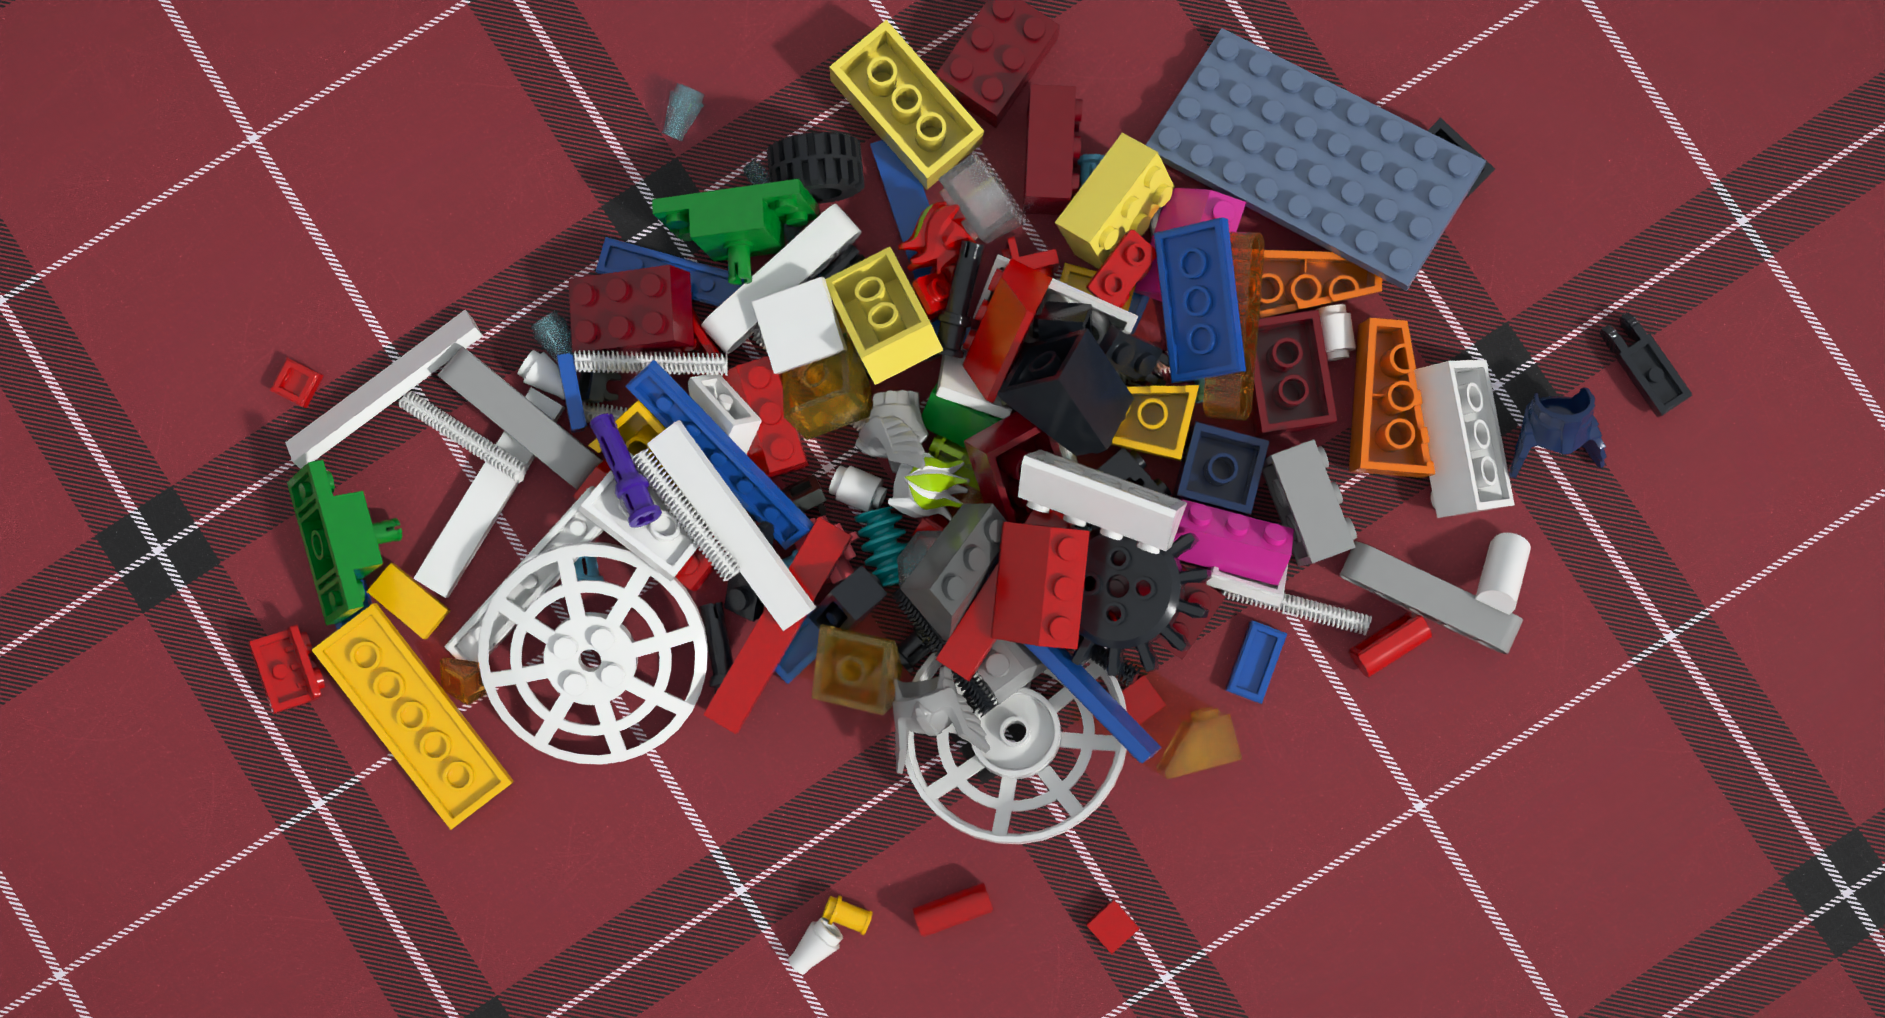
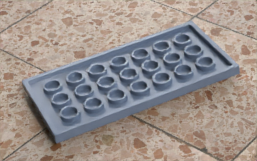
[1146,28,1486,291]

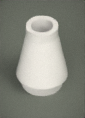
[517,350,565,400]
[788,917,843,975]

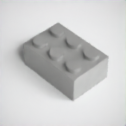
[1262,440,1357,567]

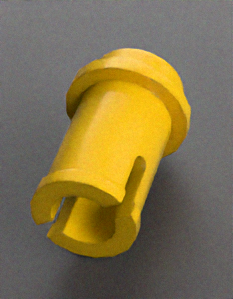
[822,895,873,935]

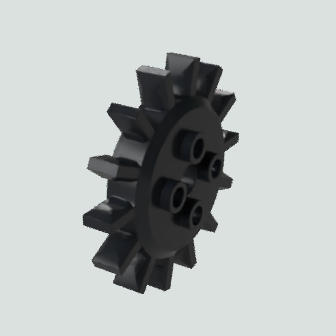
[1070,524,1212,676]

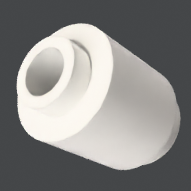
[1316,304,1356,361]
[829,466,887,512]

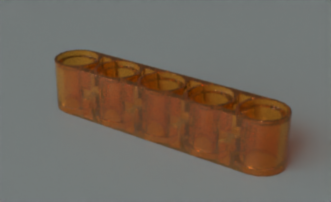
[1203,232,1264,420]

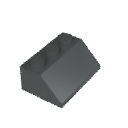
[900,503,1007,641]

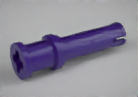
[590,413,662,528]

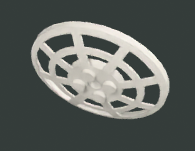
[478,542,708,765]
[905,649,1127,844]

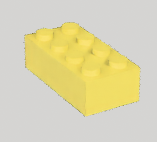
[829,20,984,190]

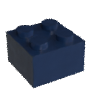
[1172,422,1269,516]

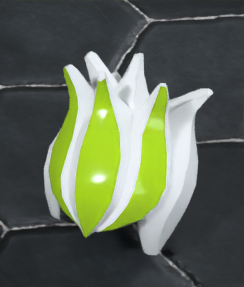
[888,453,970,521]

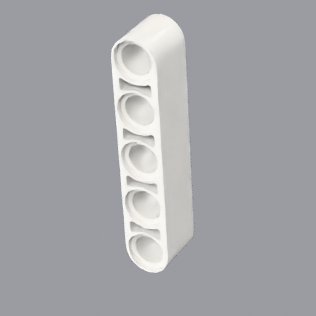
[701,204,862,354]

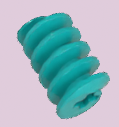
[854,507,913,587]

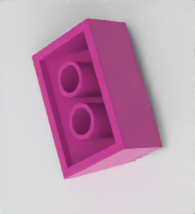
[1134,188,1246,301]
[1173,499,1294,586]

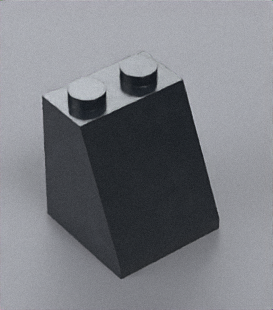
[997,328,1134,456]

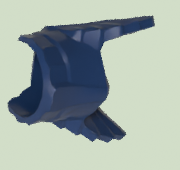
[1509,387,1607,479]

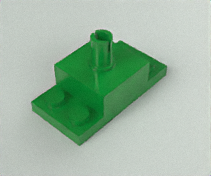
[652,179,820,285]
[287,460,402,626]

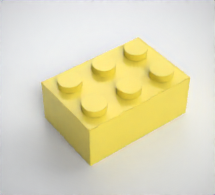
[1055,133,1175,269]
[825,247,943,385]

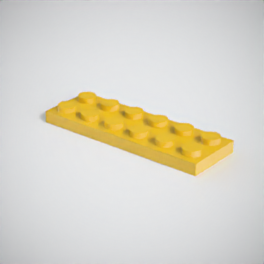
[312,603,514,830]

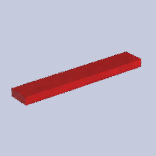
[935,509,1072,681]
[703,517,853,734]

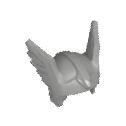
[855,390,929,474]
[892,666,990,774]

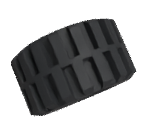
[767,132,865,204]

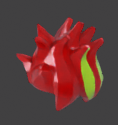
[898,201,978,286]

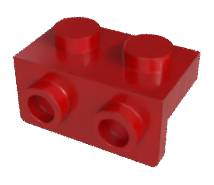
[1086,230,1156,308]
[248,624,325,714]

